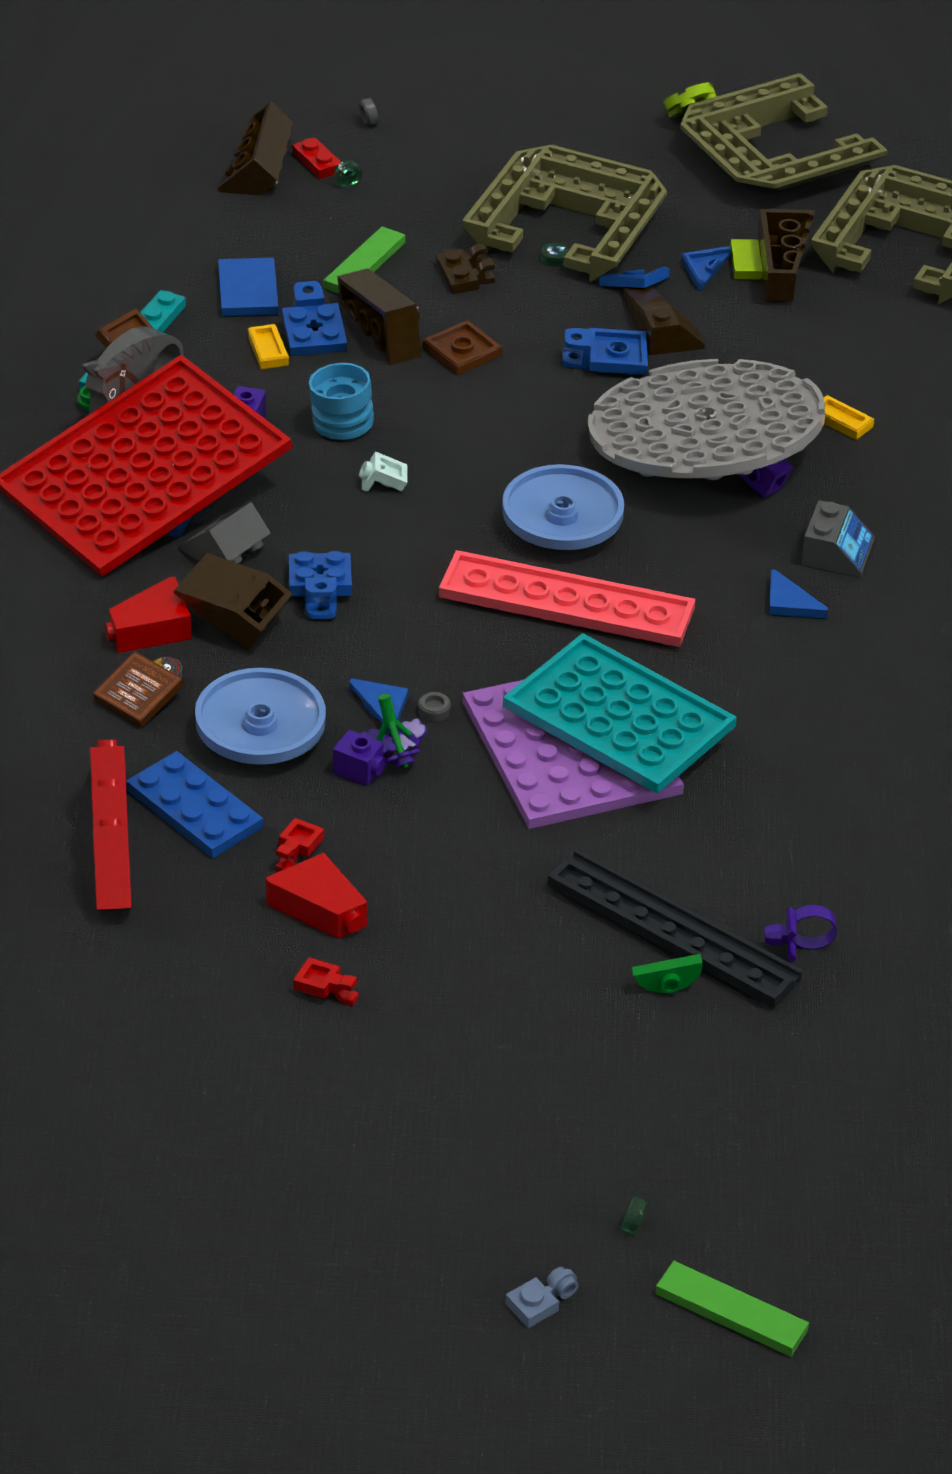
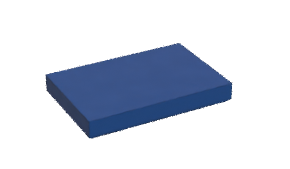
[218,258,279,317]

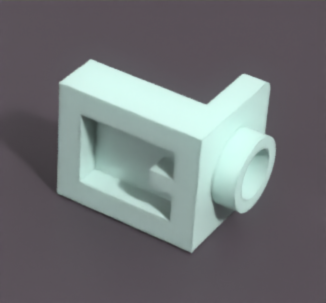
[359,452,407,492]

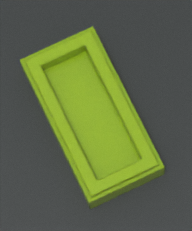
[730,239,763,280]

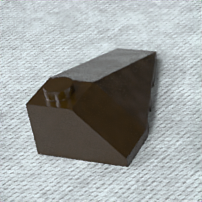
[621,285,705,355]

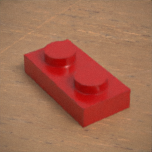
[292,137,343,179]

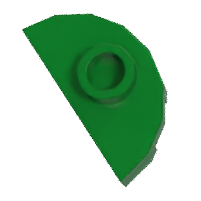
[632,954,702,993]

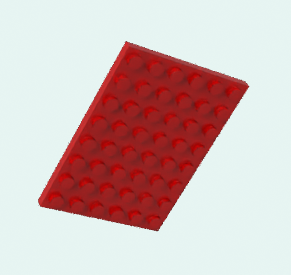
[0,355,293,577]

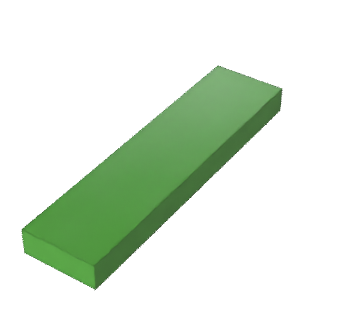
[323,226,406,294]
[655,1261,809,1357]

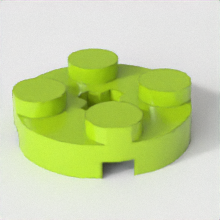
[663,82,717,118]

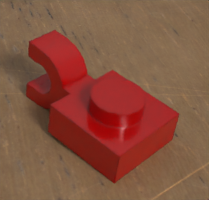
[275,818,324,872]
[293,957,359,1006]

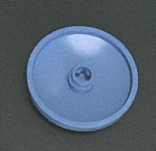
[502,464,624,550]
[195,668,326,764]

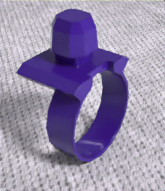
[764,905,837,962]

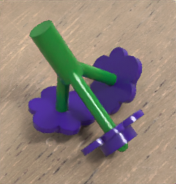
[361,693,427,768]

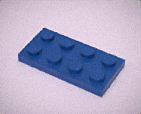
[126,751,263,859]

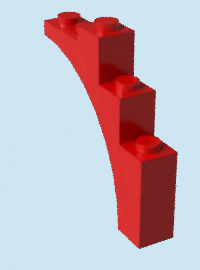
[90,740,132,910]

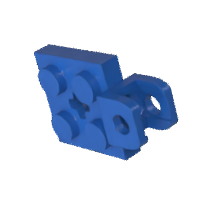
[282,281,347,356]
[562,328,648,375]
[289,551,352,619]

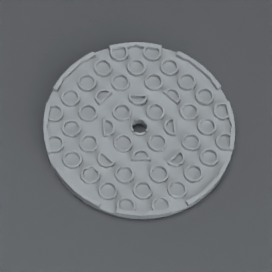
[588,359,825,480]

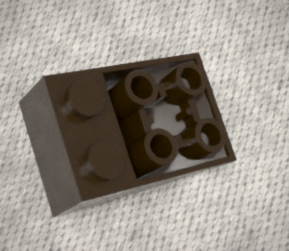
[173,553,293,651]

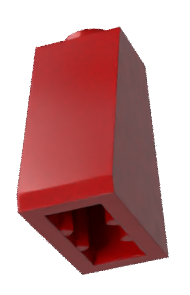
[105,576,192,653]
[265,853,367,939]

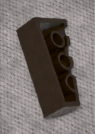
[217,101,293,195]
[758,209,815,302]

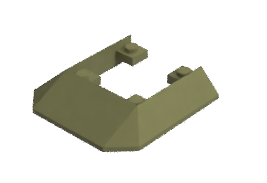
[680,73,888,191]
[462,145,667,282]
[811,165,952,304]

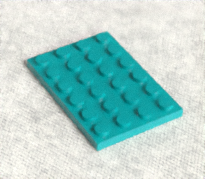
[502,633,737,794]

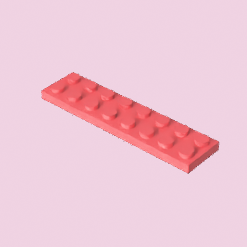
[439,550,696,647]

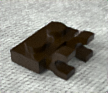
[436,243,495,294]

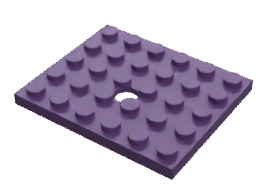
[462,679,684,829]

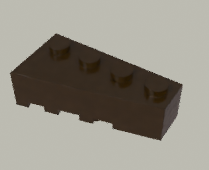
[337,268,421,365]

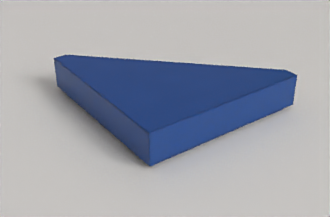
[681,246,731,290]
[599,266,670,288]
[769,570,828,619]
[350,678,408,735]

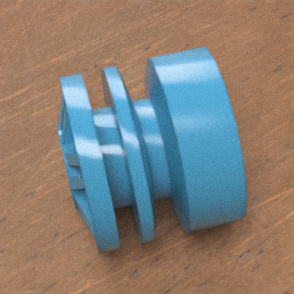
[309,363,374,440]

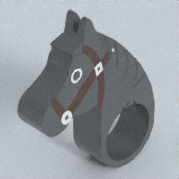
[82,326,184,415]

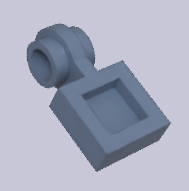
[505,1267,578,1328]

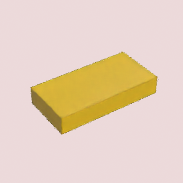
[248,324,289,369]
[824,395,874,440]

